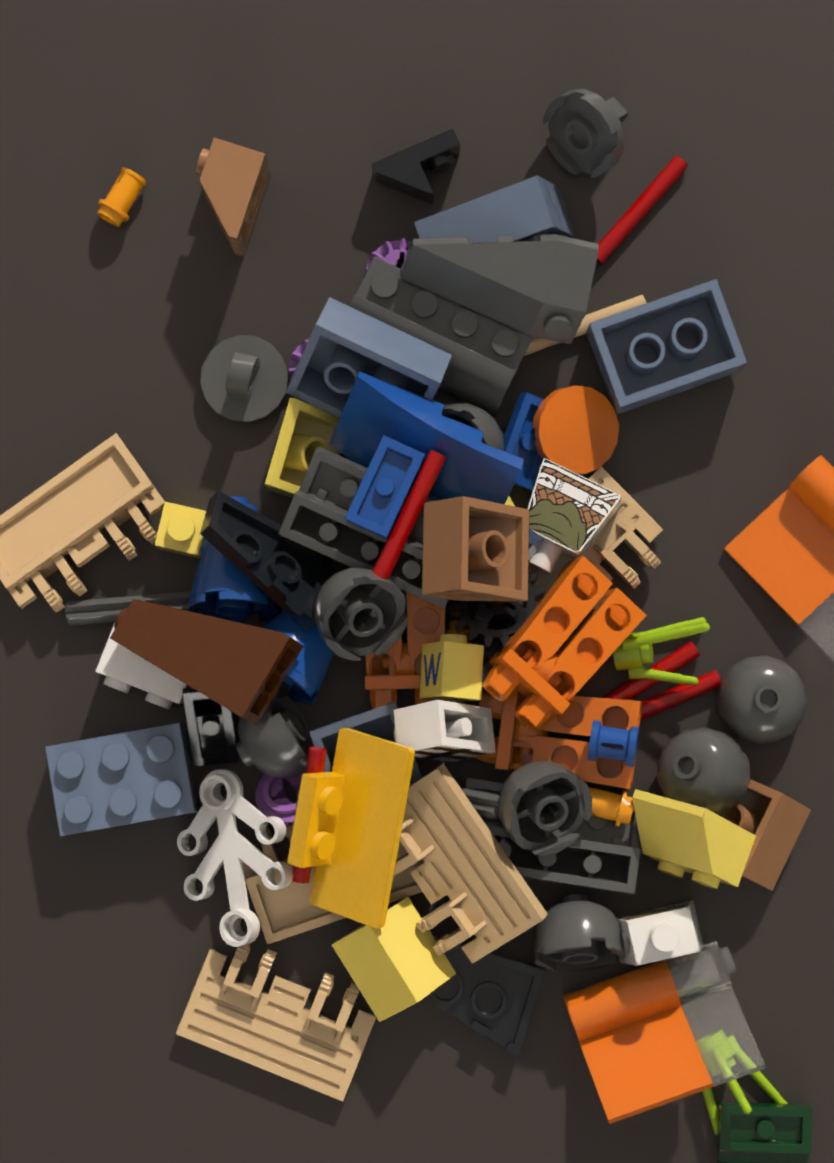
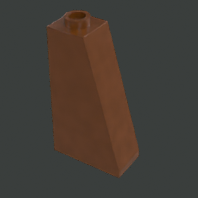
[110,599,304,725]

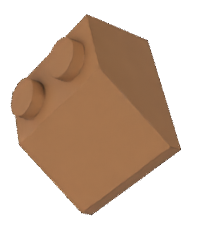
[196,137,271,257]
[422,496,529,602]
[721,779,811,891]

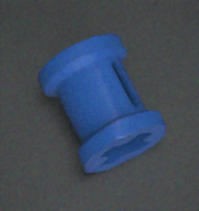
[588,720,639,767]

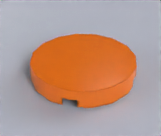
[533,386,619,474]

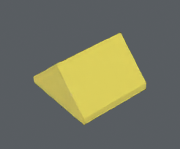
[265,398,339,498]
[331,896,456,1022]

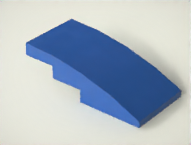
[329,371,524,505]

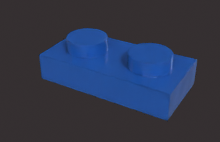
[503,392,544,491]
[344,435,426,540]

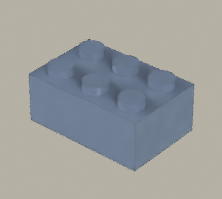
[586,279,747,415]
[285,297,452,418]
[45,723,199,836]

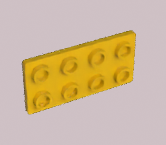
[287,728,415,929]

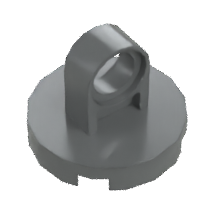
[543,89,629,178]
[200,335,289,424]

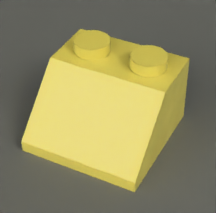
[632,789,756,889]

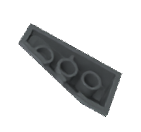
[400,234,599,344]

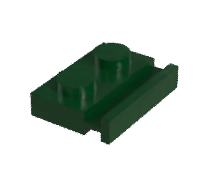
[717,1101,812,1163]

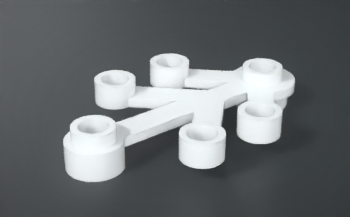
[177,769,293,947]

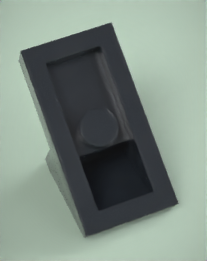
[372,129,460,204]
[182,688,238,766]

